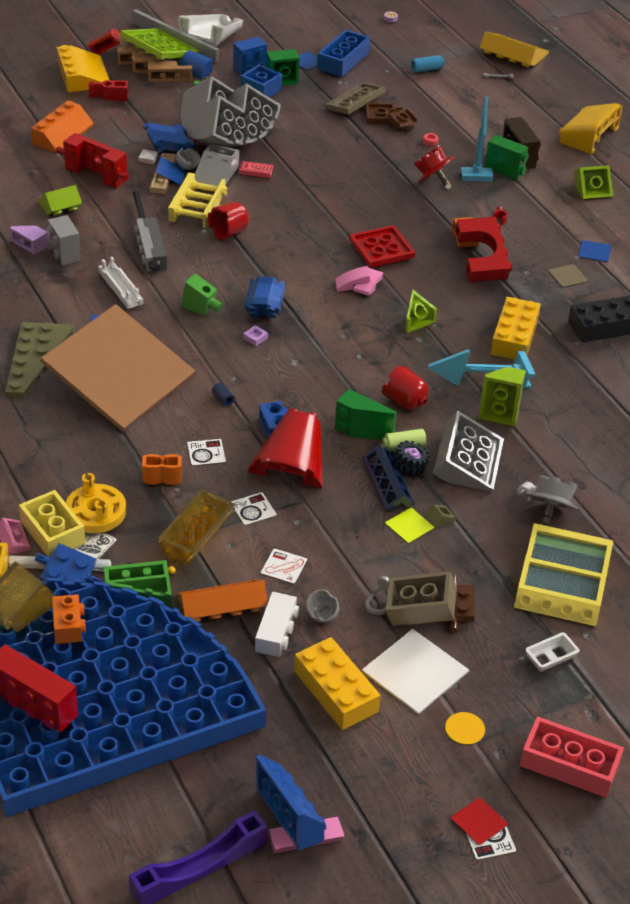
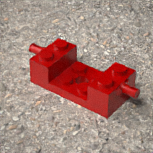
[56,133,129,189]

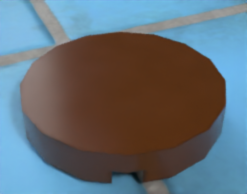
[388,106,417,130]

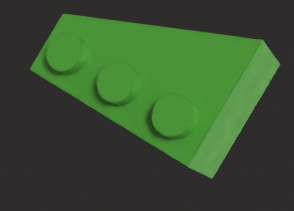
[104,560,172,609]

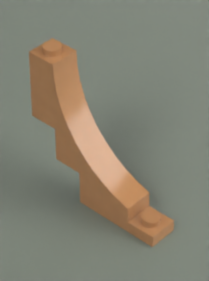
[117,37,192,82]

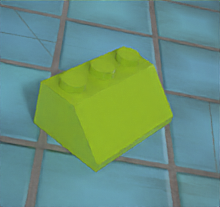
[478,367,526,427]

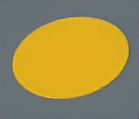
[445,712,485,744]

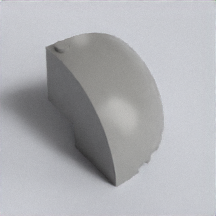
[181,76,281,147]

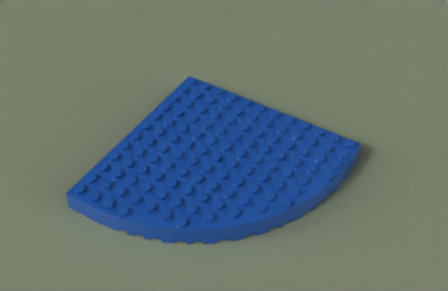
[0,578,266,817]

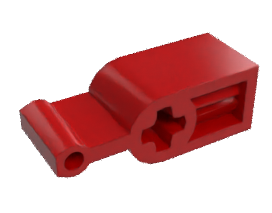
[88,80,129,101]

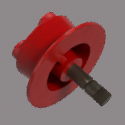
[414,145,455,189]

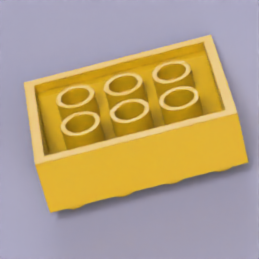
[480,31,549,67]
[56,45,109,92]

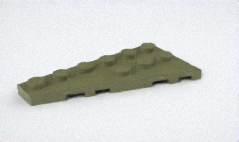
[5,322,75,398]

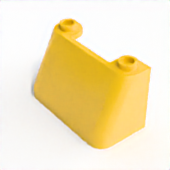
[559,103,622,154]

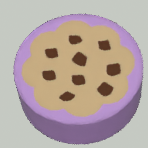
[384,11,398,23]

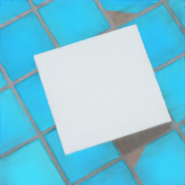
[362,629,469,715]

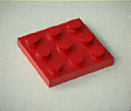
[349,225,415,268]

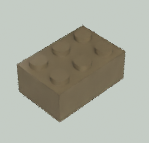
[386,571,457,626]

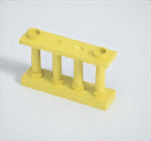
[168,173,227,228]

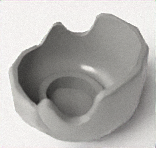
[175,148,201,171]
[306,589,340,624]

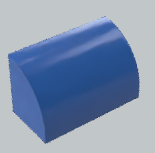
[179,50,212,79]

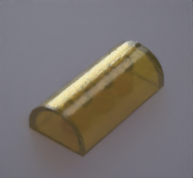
[158,489,235,565]

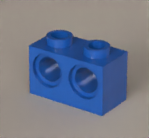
[259,401,288,438]

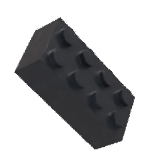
[568,295,630,343]

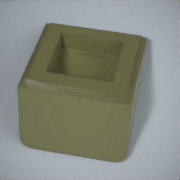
[425,505,456,527]

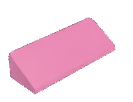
[268,817,344,854]

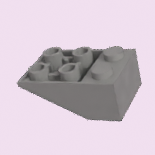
[195,144,239,186]

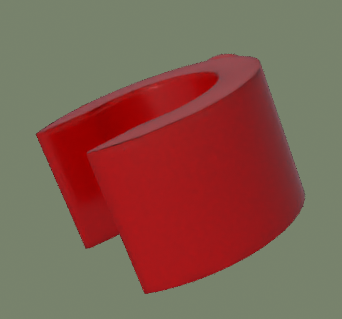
[493,206,508,225]

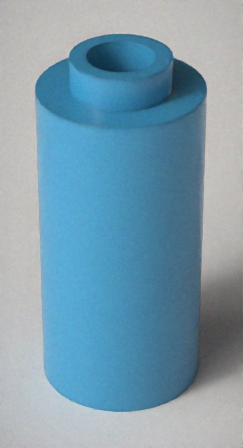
[411,55,444,73]

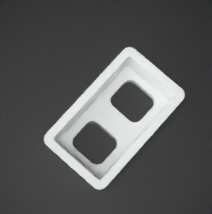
[526,632,580,672]

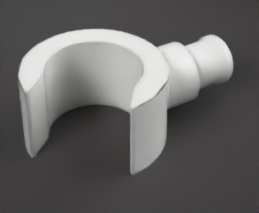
[517,482,536,501]

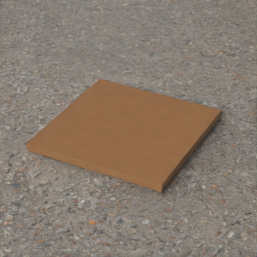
[40,304,196,432]

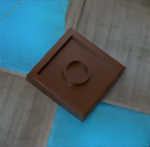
[365,103,395,124]

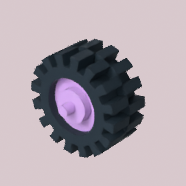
[393,440,430,475]

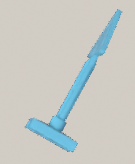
[460,96,493,182]
[428,350,536,388]

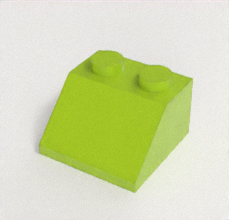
[574,165,613,199]
[38,185,82,216]

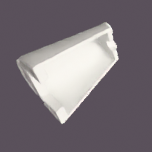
[178,14,243,47]

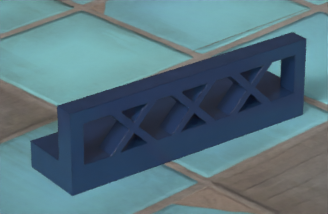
[362,444,415,512]

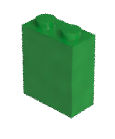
[484,135,529,180]

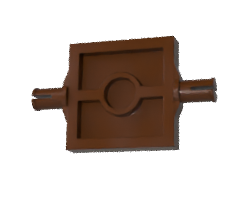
[443,575,475,633]

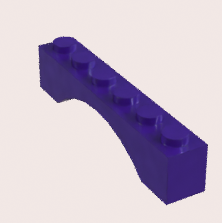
[129,810,268,904]

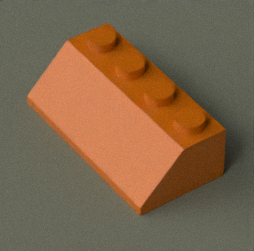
[31,101,94,153]
[176,579,268,622]

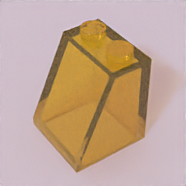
[0,561,55,632]

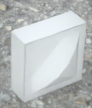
[138,149,158,165]

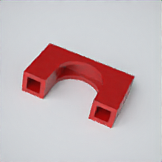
[455,217,512,282]

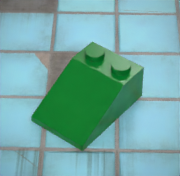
[335,389,397,440]

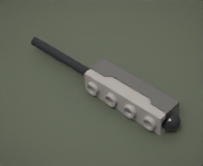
[133,190,167,272]

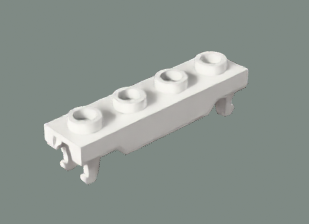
[98,257,143,309]

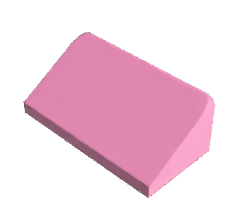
[0,518,31,555]

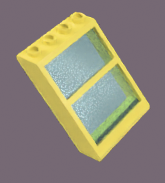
[514,523,613,626]

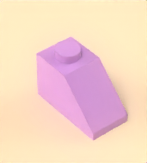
[10,226,48,255]

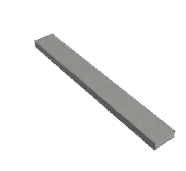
[132,9,219,64]

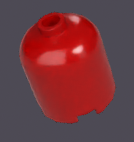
[207,202,249,239]
[382,365,429,411]

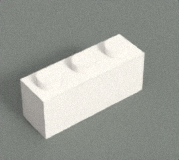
[255,592,299,657]

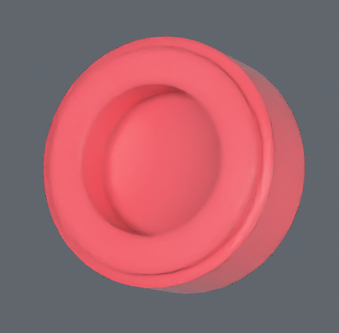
[423,133,438,146]

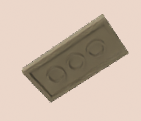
[325,82,386,115]

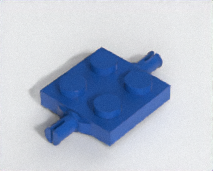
[35,543,102,584]

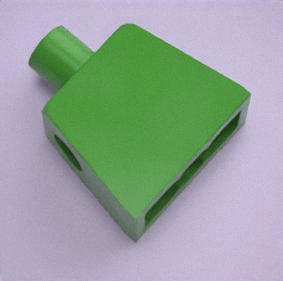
[181,274,223,316]

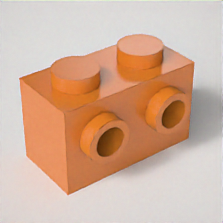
[52,594,86,644]

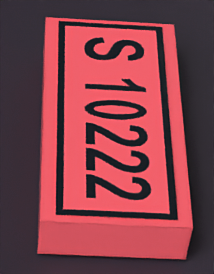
[239,161,273,179]

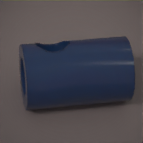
[212,383,235,406]

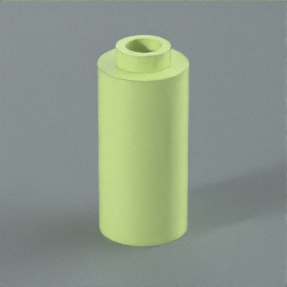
[382,429,426,452]

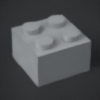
[46,215,81,266]

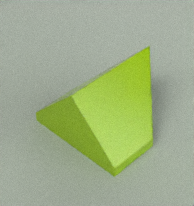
[405,289,437,333]

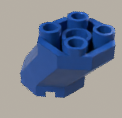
[143,123,195,154]
[244,276,286,318]

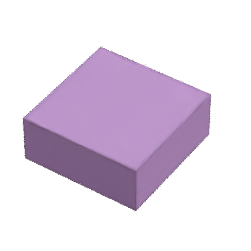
[243,325,268,346]

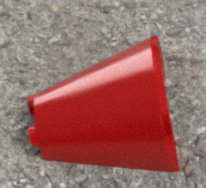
[248,408,323,488]

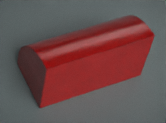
[87,29,120,55]

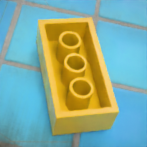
[491,297,541,360]
[294,637,381,730]

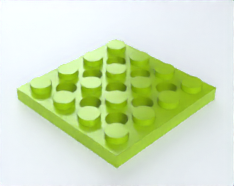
[119,28,200,60]

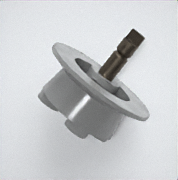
[525,475,579,526]

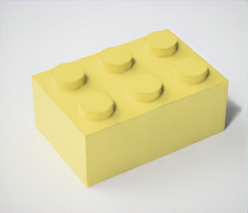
[19,490,86,557]

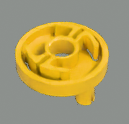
[66,473,126,533]

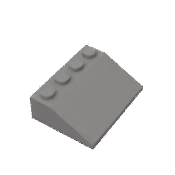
[433,411,504,492]

